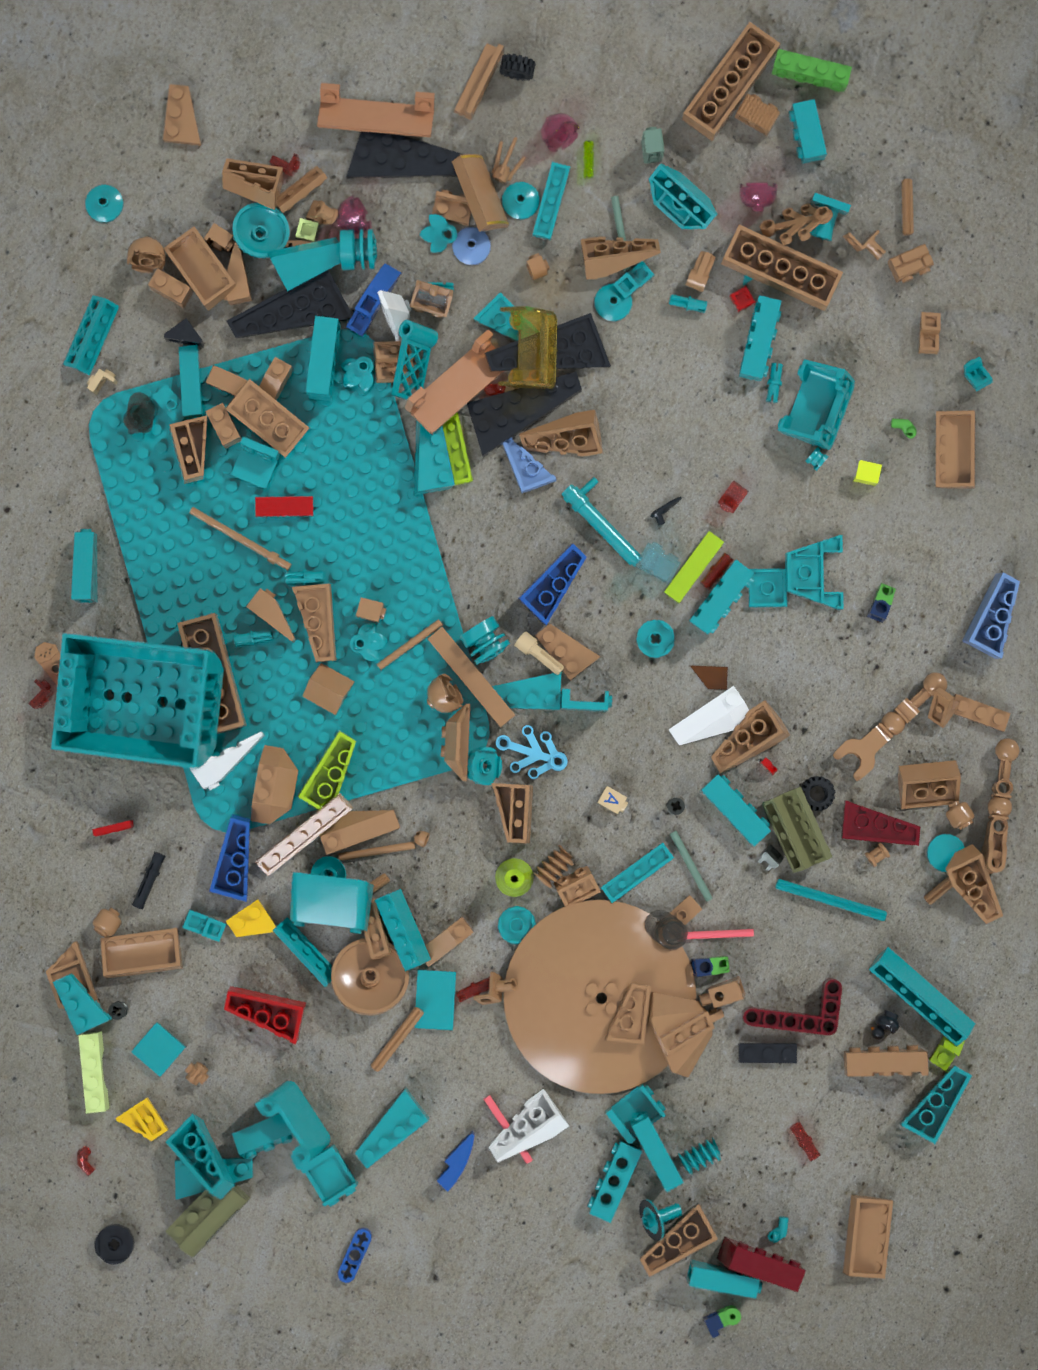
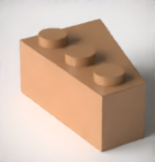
[491,783,533,843]

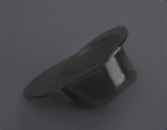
[123,392,155,435]
[645,910,688,950]

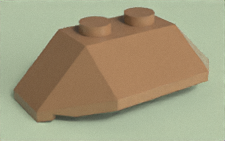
[441,704,470,781]
[251,745,299,824]

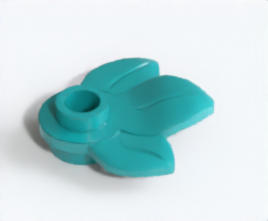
[419,214,457,253]
[340,356,374,392]
[349,623,388,661]

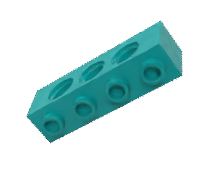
[587,1139,642,1223]

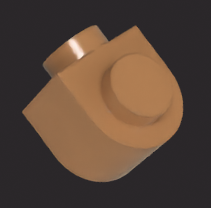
[526,253,550,280]

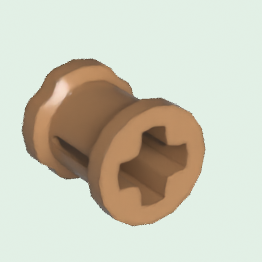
[864,843,890,868]

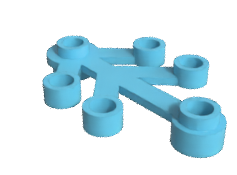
[496,725,568,779]

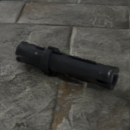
[132,851,166,909]

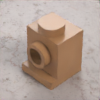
[204,223,235,252]

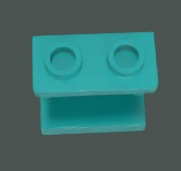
[561,689,612,712]
[605,1084,666,1144]
[301,1144,358,1207]

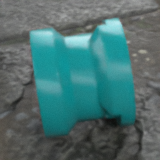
[805,447,829,471]

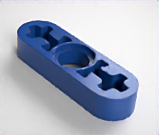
[338,1227,372,1283]

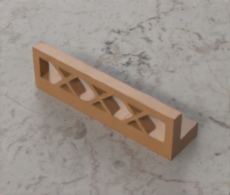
[454,43,504,120]

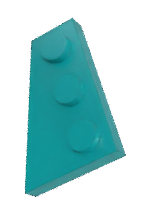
[473,292,539,341]

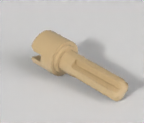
[514,632,564,675]

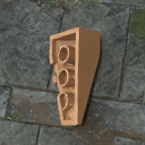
[711,700,790,774]
[320,810,400,855]
[946,844,1003,924]

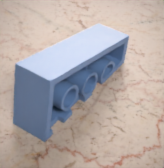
[962,573,1020,659]

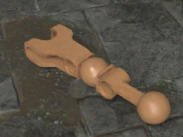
[833,672,948,781]
[981,738,1020,874]

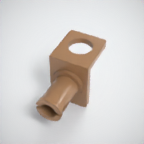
[843,230,886,260]
[473,972,517,1005]

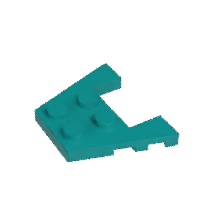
[785,535,844,610]

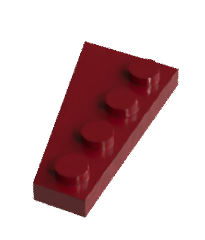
[841,800,921,846]

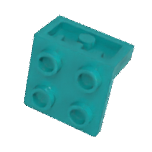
[231,437,281,489]

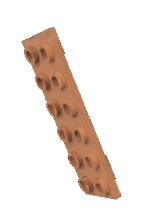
[317,83,435,137]
[405,329,504,434]

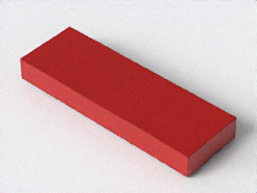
[255,496,314,517]

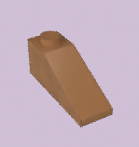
[224,242,252,305]
[259,357,294,400]
[246,588,296,643]
[425,916,474,967]

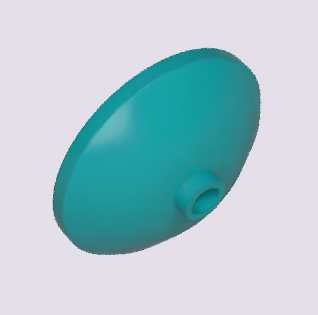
[232,203,290,258]

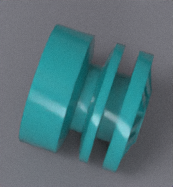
[340,229,377,271]
[459,616,511,665]

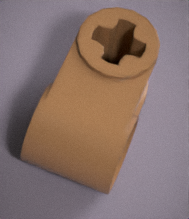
[306,200,338,225]

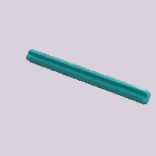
[775,879,887,921]

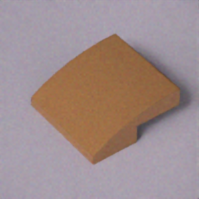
[374,341,414,383]

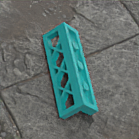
[63,295,120,376]

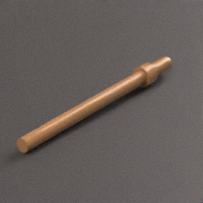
[189,507,292,571]

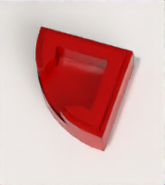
[759,757,778,775]

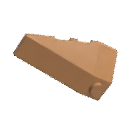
[581,237,661,280]
[519,409,603,456]

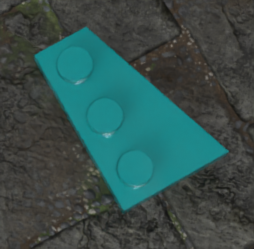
[53,973,113,1035]

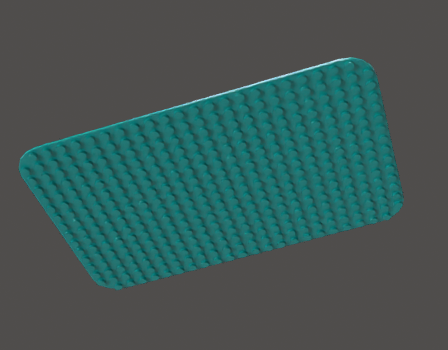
[89,329,490,833]

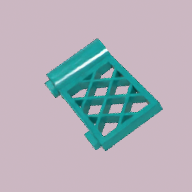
[391,320,438,400]

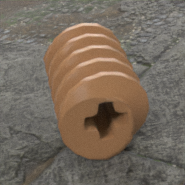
[533,845,574,888]

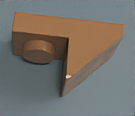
[928,687,960,728]

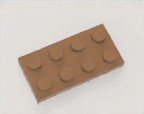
[225,379,309,458]

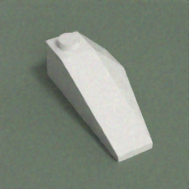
[378,290,412,341]
[669,686,749,745]
[190,732,265,791]
[489,1089,569,1162]

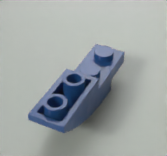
[346,264,402,337]

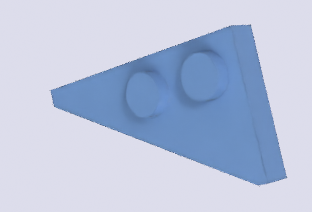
[503,438,556,493]

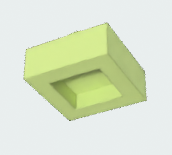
[295,218,319,242]

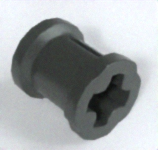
[666,798,685,815]
[108,1001,129,1020]

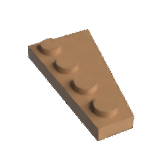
[292,584,336,662]

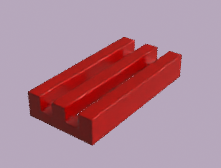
[92,820,134,837]

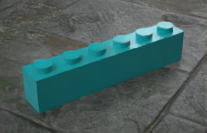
[869,947,976,1046]

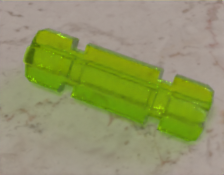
[583,141,594,179]

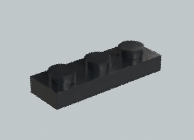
[738,1043,797,1063]

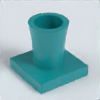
[810,193,851,241]

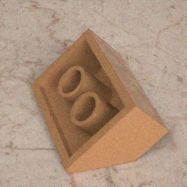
[898,760,961,809]

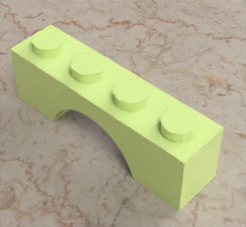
[78,1031,109,1113]

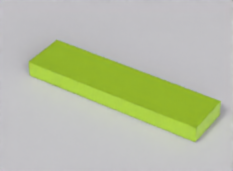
[442,412,473,486]
[664,531,724,604]

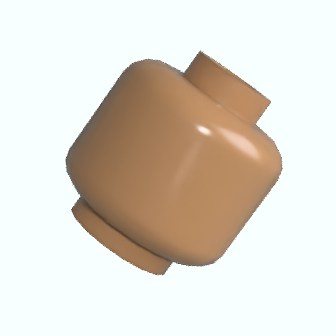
[946,800,975,830]
[92,908,122,938]

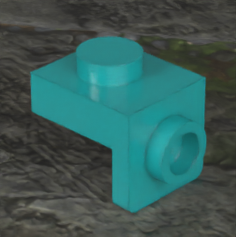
[964,357,993,392]

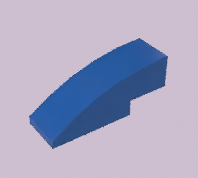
[437,1131,475,1192]

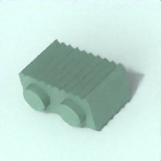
[641,127,664,164]

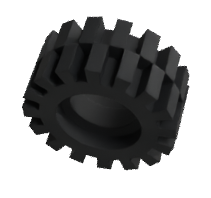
[499,54,536,81]
[801,776,836,811]

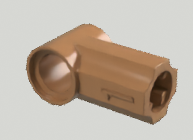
[685,251,716,292]

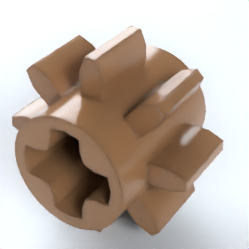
[185,1061,209,1086]

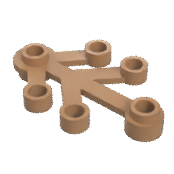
[759,203,833,245]

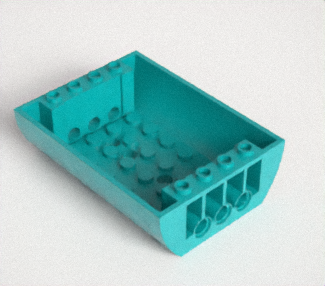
[51,633,224,769]

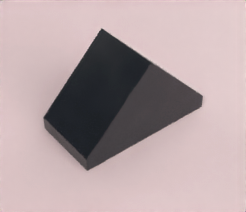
[164,318,204,347]

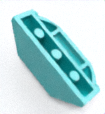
[649,164,718,229]

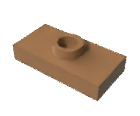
[661,895,703,935]

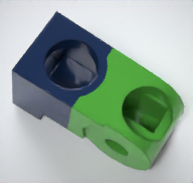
[866,583,896,623]
[691,956,730,977]
[703,1305,741,1338]

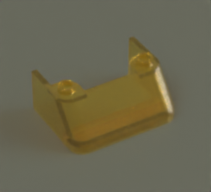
[498,306,557,389]

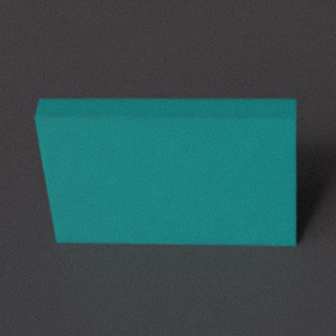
[414,970,456,1030]

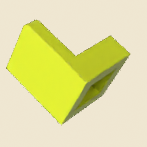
[853,460,882,486]

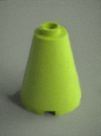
[495,858,534,897]

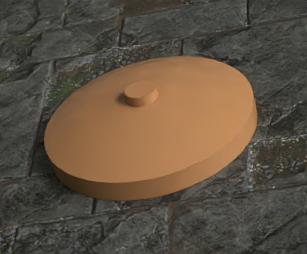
[331,938,409,1016]

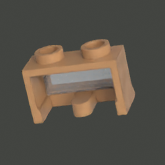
[410,280,453,318]

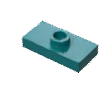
[152,384,185,423]

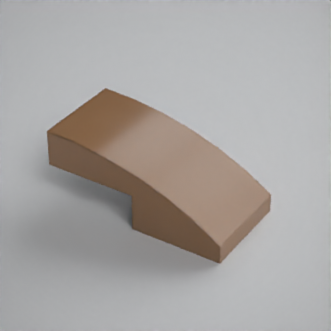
[919,312,941,354]
[205,365,247,396]

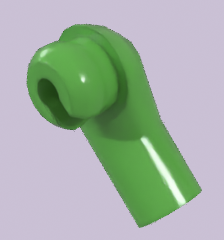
[891,418,917,438]

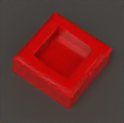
[730,286,756,312]

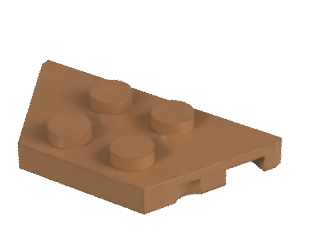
[46,941,101,1009]

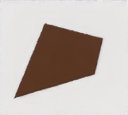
[690,666,728,690]

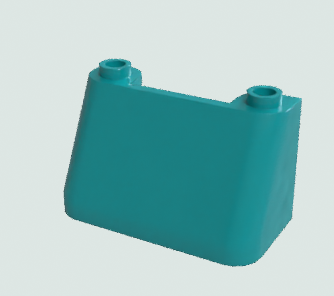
[778,359,855,450]
[290,872,374,934]
[255,1081,331,1170]

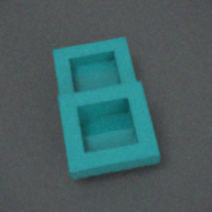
[613,261,655,299]
[182,909,226,942]

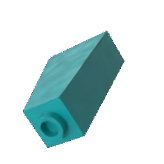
[267,237,341,291]
[71,529,98,603]
[629,1113,684,1192]
[686,1259,763,1299]

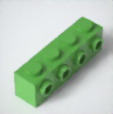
[771,49,852,92]

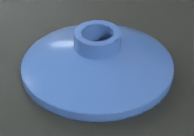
[453,227,490,265]

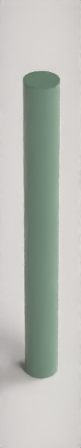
[611,196,631,272]
[670,831,713,902]

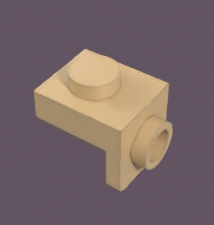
[87,369,118,395]

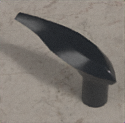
[650,496,682,526]

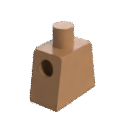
[699,976,746,1008]

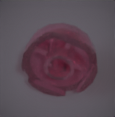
[541,113,580,152]
[739,183,778,212]
[337,195,372,234]

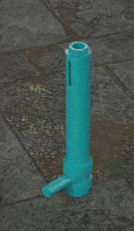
[561,477,642,567]

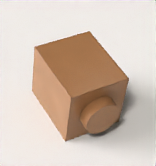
[356,597,387,623]

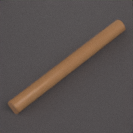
[377,619,443,670]
[338,841,415,861]

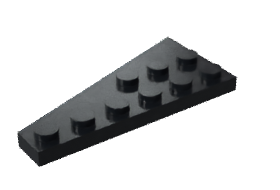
[346,131,463,179]
[227,270,353,339]
[484,313,611,371]
[467,372,582,458]

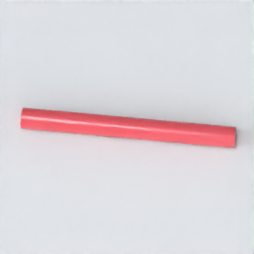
[676,929,754,940]
[483,1095,533,1164]

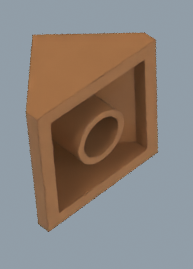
[302,663,354,715]

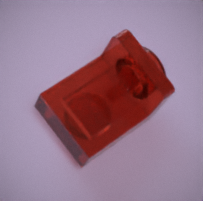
[269,153,301,177]
[718,480,749,513]
[28,679,53,709]

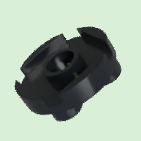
[94,1224,135,1265]

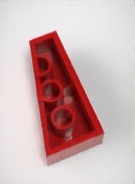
[224,986,306,1045]

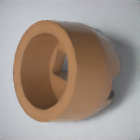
[414,831,430,847]

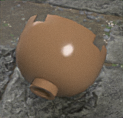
[127,237,165,273]
[427,674,463,713]

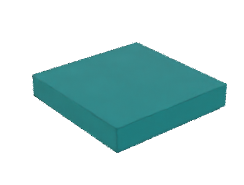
[748,568,787,608]
[131,1022,186,1077]

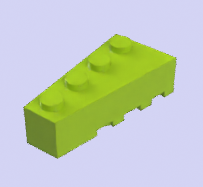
[298,730,356,810]

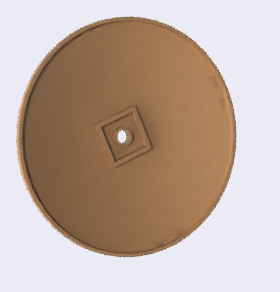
[504,900,696,1094]

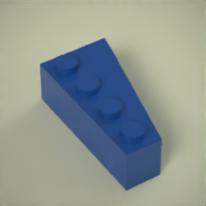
[518,543,586,625]
[209,814,250,902]

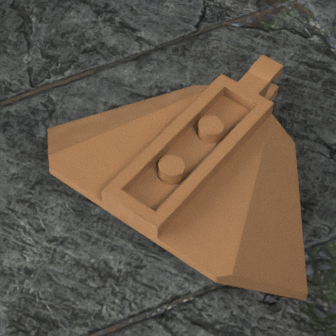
[650,992,724,1078]

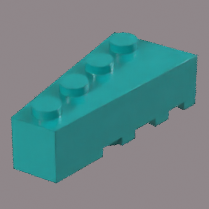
[414,420,455,495]
[689,560,754,635]

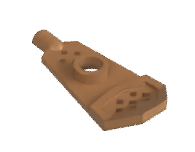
[34,642,61,685]

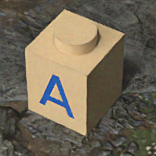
[597,786,628,814]

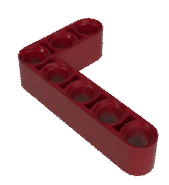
[741,978,842,1035]

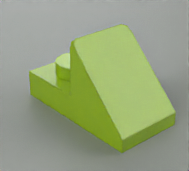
[929,1036,965,1071]

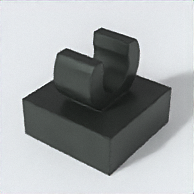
[758,844,784,871]

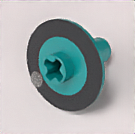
[639,1199,682,1241]

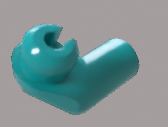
[767,1216,789,1243]

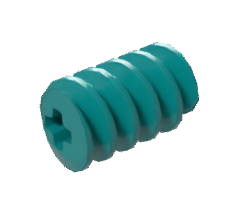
[678,1136,721,1174]

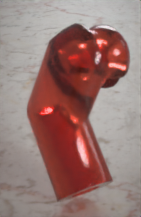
[483,382,506,396]
[77,1146,95,1176]

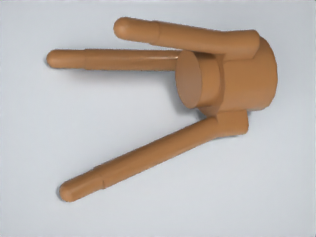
[491,137,526,184]

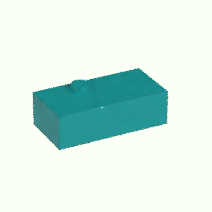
[306,316,341,401]

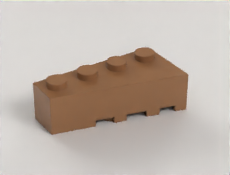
[844,1045,928,1077]
[640,1203,718,1277]

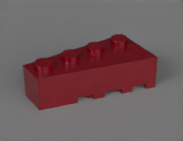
[717,1237,806,1292]

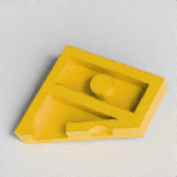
[226,899,276,937]
[115,1097,169,1141]

